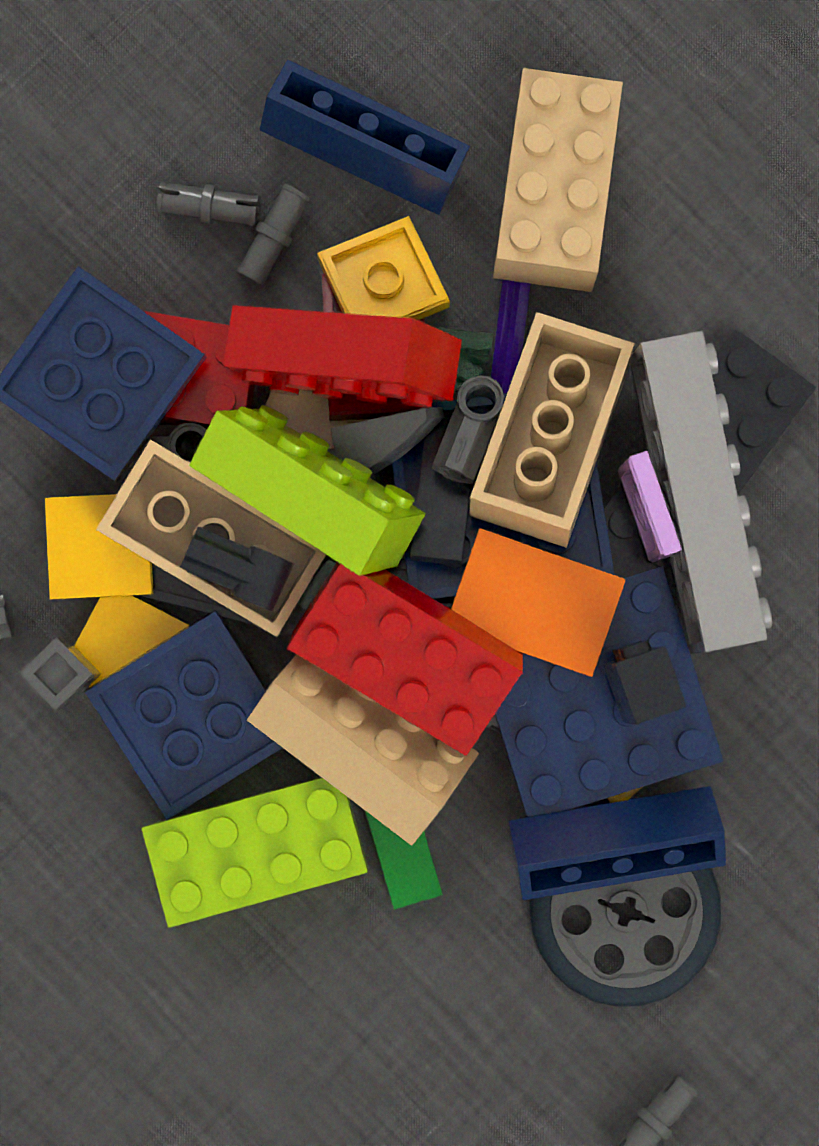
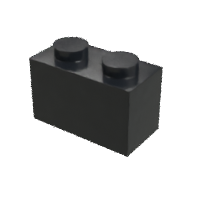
[603,640,687,725]

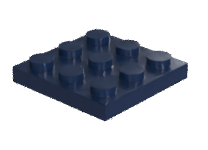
[0,266,206,483]
[85,609,283,820]

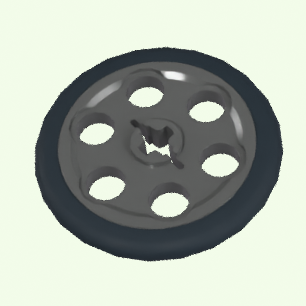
[530,868,721,1007]

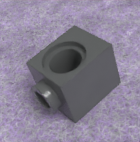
[19,637,101,711]

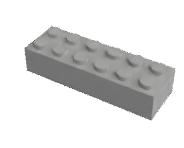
[630,331,772,654]

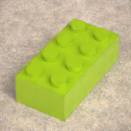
[189,405,426,576]
[142,777,368,928]

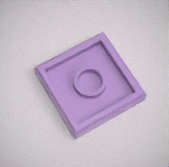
[618,451,682,563]

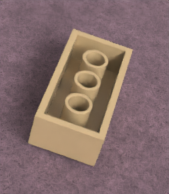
[493,68,623,292]
[469,312,635,548]
[96,440,326,637]
[247,654,479,846]

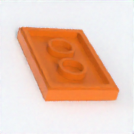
[451,528,626,677]

